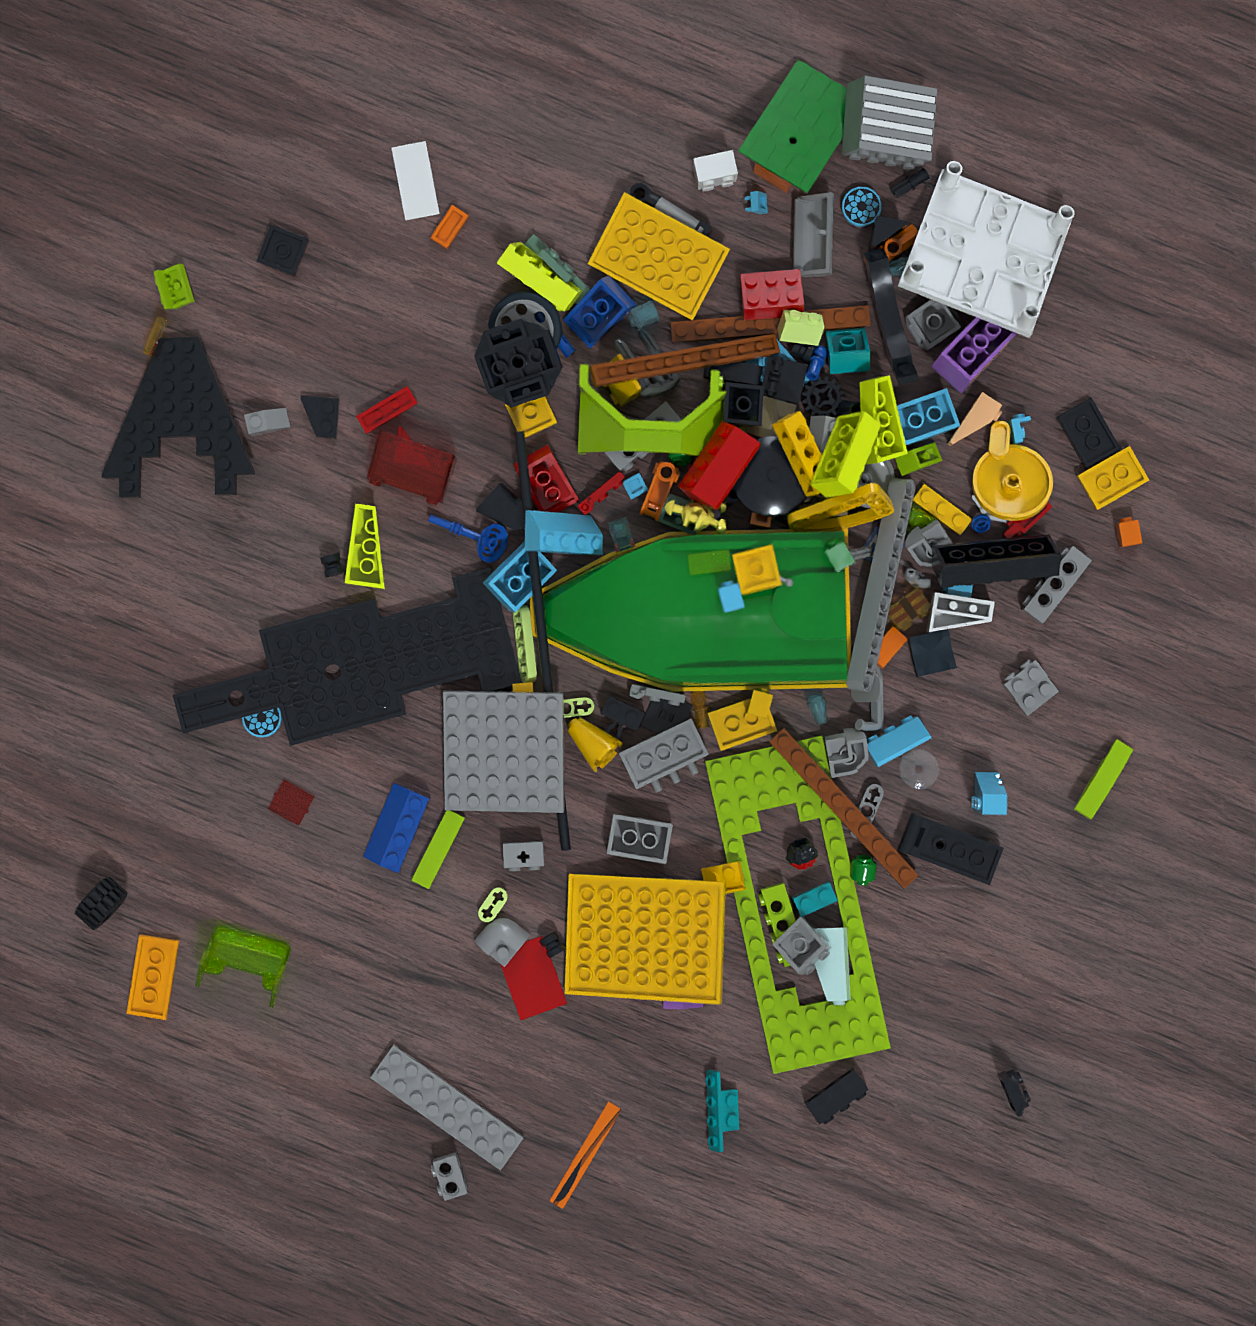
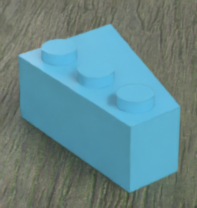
[971,772,1007,815]

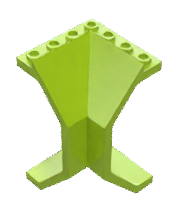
[578,365,727,456]

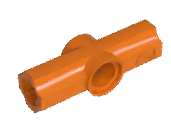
[863,224,918,265]

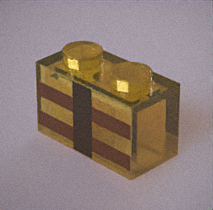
[888,587,932,631]

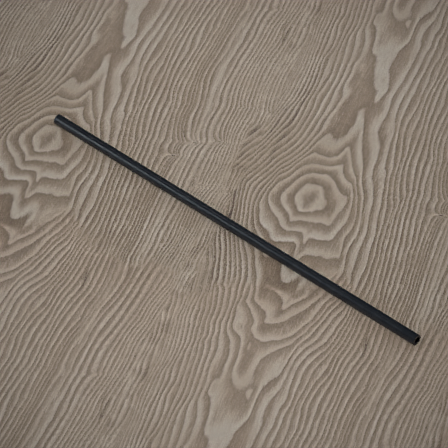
[514,431,571,851]

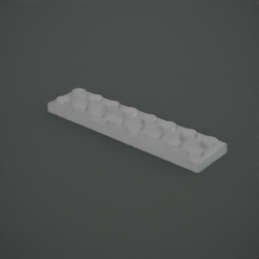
[370,1044,524,1171]

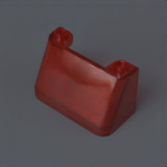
[366,431,457,506]

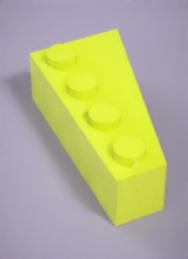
[497,242,582,311]
[344,504,385,589]

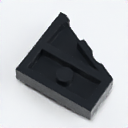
[300,396,340,439]

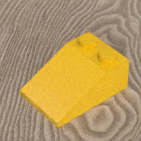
[604,354,641,407]

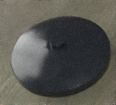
[733,436,808,517]

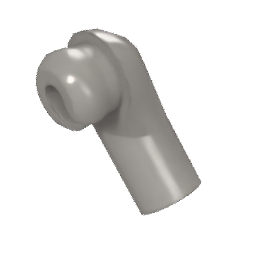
[904,568,931,588]

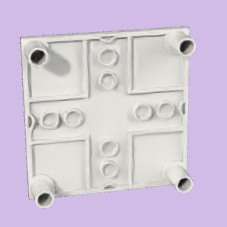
[898,161,1075,338]

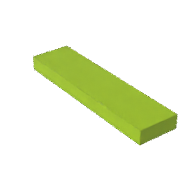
[411,810,465,889]

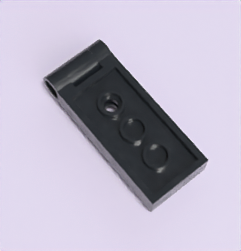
[897,813,1004,885]

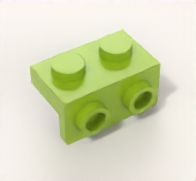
[153,264,195,310]

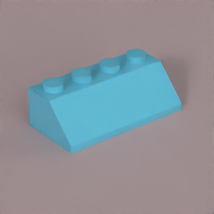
[525,510,603,555]

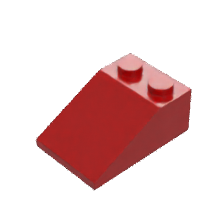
[513,445,579,513]

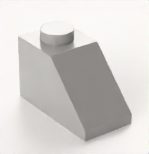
[244,408,291,437]

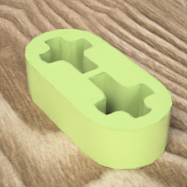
[478,887,508,922]

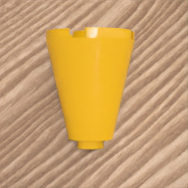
[568,718,623,772]

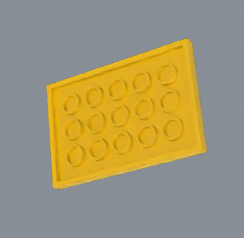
[588,192,730,321]

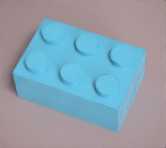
[897,388,960,446]
[483,541,557,612]

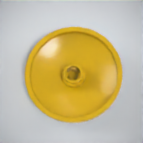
[972,444,1053,521]

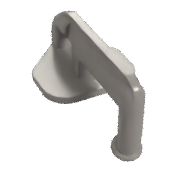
[851,666,884,731]

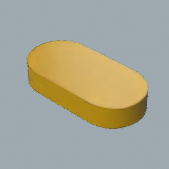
[988,421,1011,460]

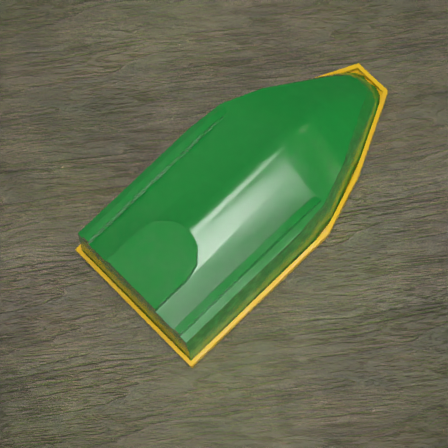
[530,528,851,692]

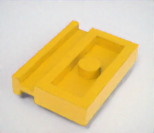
[701,861,746,894]

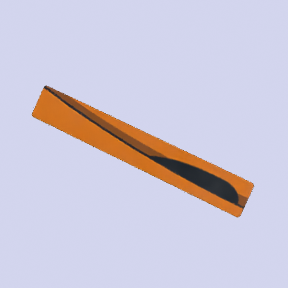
[550,1102,621,1209]

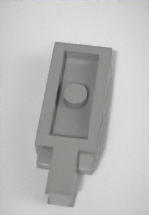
[629,684,686,706]

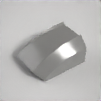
[906,299,964,350]

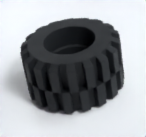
[75,877,128,930]

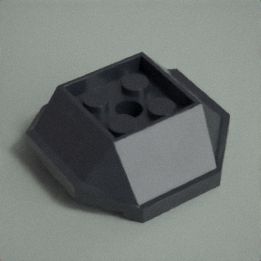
[474,318,563,408]

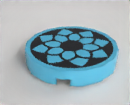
[842,187,881,227]
[242,708,282,738]

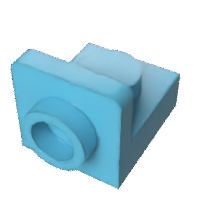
[1008,414,1031,445]

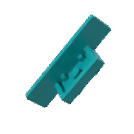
[705,1070,739,1152]

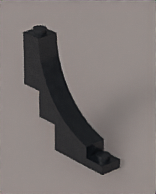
[864,248,919,385]

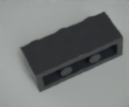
[804,1067,869,1125]

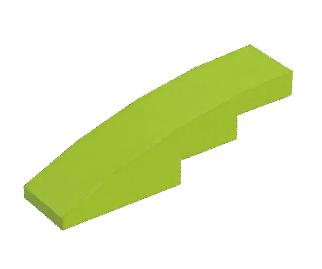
[1074,739,1133,820]

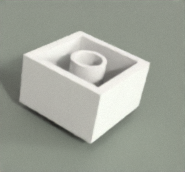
[692,150,738,192]

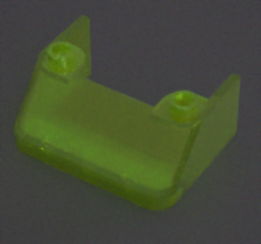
[195,925,291,1008]

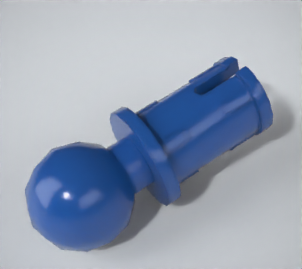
[806,345,828,381]

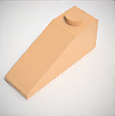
[947,392,1002,446]

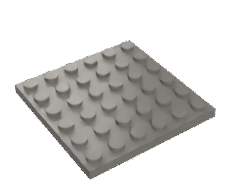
[443,691,564,813]

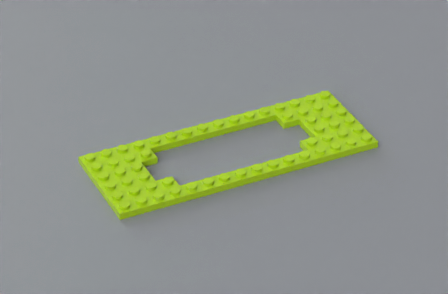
[705,736,891,1074]

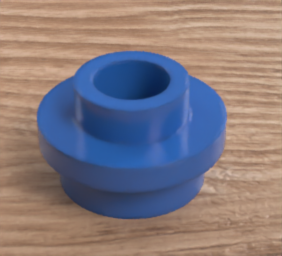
[971,514,991,533]

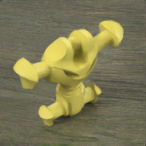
[665,499,726,534]

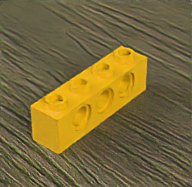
[772,411,822,497]

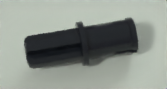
[891,168,930,198]

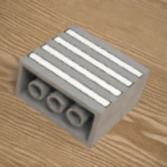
[841,76,937,169]

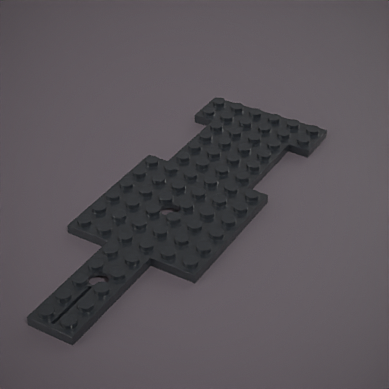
[173,567,522,746]

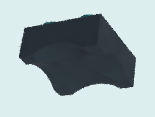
[907,629,957,677]

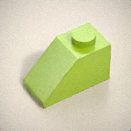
[895,442,942,476]

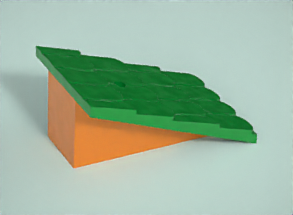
[738,60,847,194]

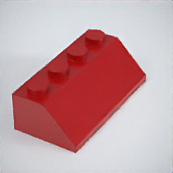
[678,421,761,510]

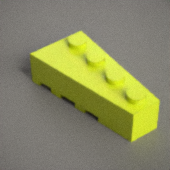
[860,375,908,465]

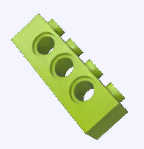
[758,882,796,967]

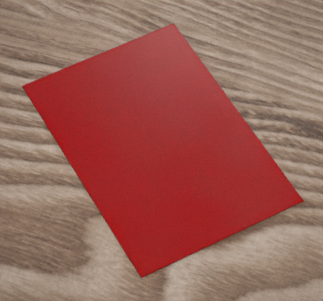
[500,936,567,1020]

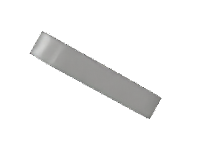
[849,784,884,838]

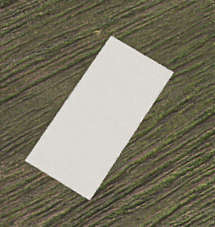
[392,141,439,220]

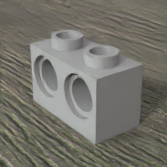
[431,1152,469,1201]

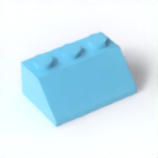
[867,715,932,767]

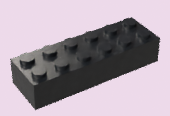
[932,534,1061,588]

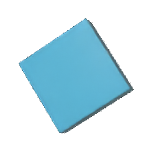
[623,473,648,500]

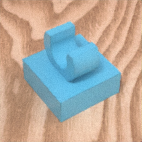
[745,191,768,215]

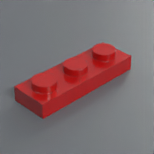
[356,386,418,434]

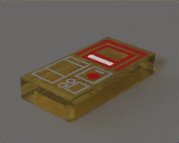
[143,316,168,358]

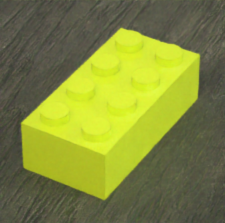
[810,411,881,497]

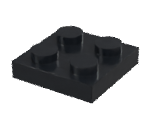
[257,224,309,277]

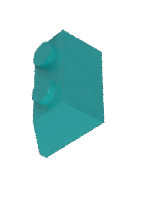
[826,328,870,374]

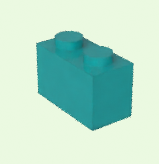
[792,881,838,917]

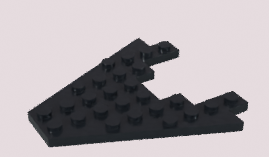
[102,337,255,498]

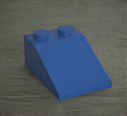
[563,276,637,349]

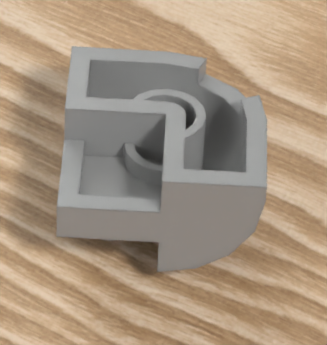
[905,519,954,566]
[824,728,869,778]
[474,918,530,967]

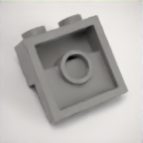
[1002,660,1059,716]
[772,917,831,975]

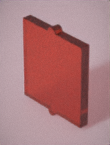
[268,780,315,826]

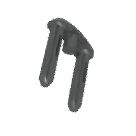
[614,329,681,398]

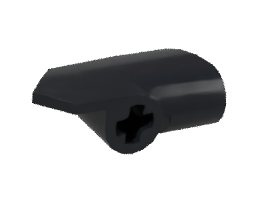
[476,483,525,530]

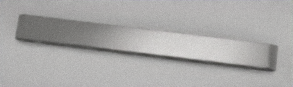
[846,478,915,692]

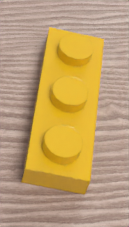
[913,484,972,536]

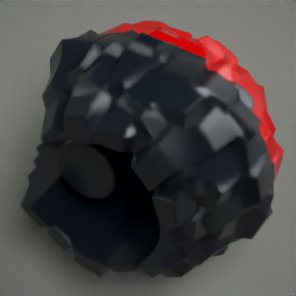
[786,838,818,870]

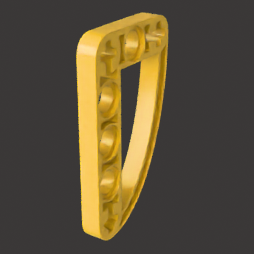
[787,483,894,533]

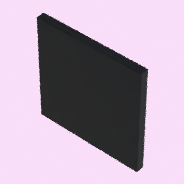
[640,698,693,734]

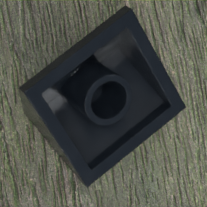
[868,216,907,252]
[722,382,764,427]

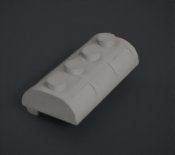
[793,192,834,277]

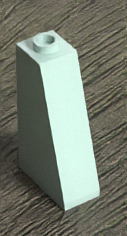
[814,927,851,1005]

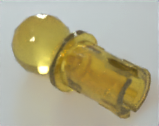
[691,691,710,729]

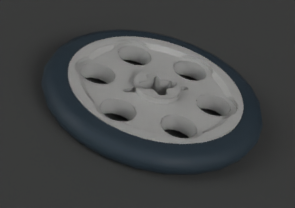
[488,291,562,366]

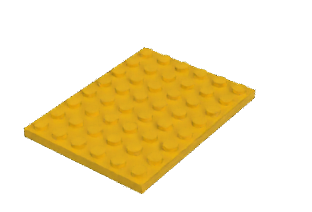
[565,874,726,1005]

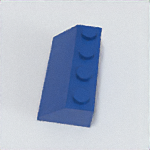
[363,783,431,873]

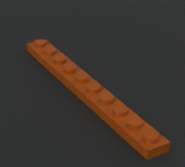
[670,305,871,343]
[589,334,780,387]
[768,728,919,889]

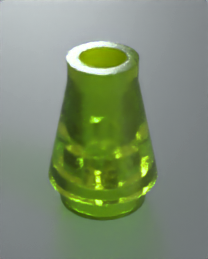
[908,507,937,527]

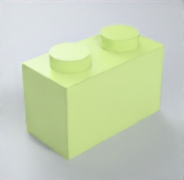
[777,309,824,346]

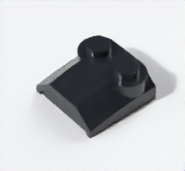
[997,1069,1031,1117]

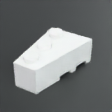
[926,592,995,633]

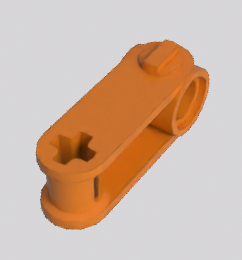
[639,461,680,522]

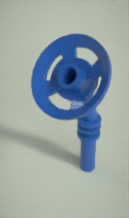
[428,514,508,563]

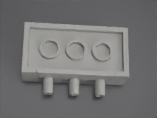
[619,718,709,793]

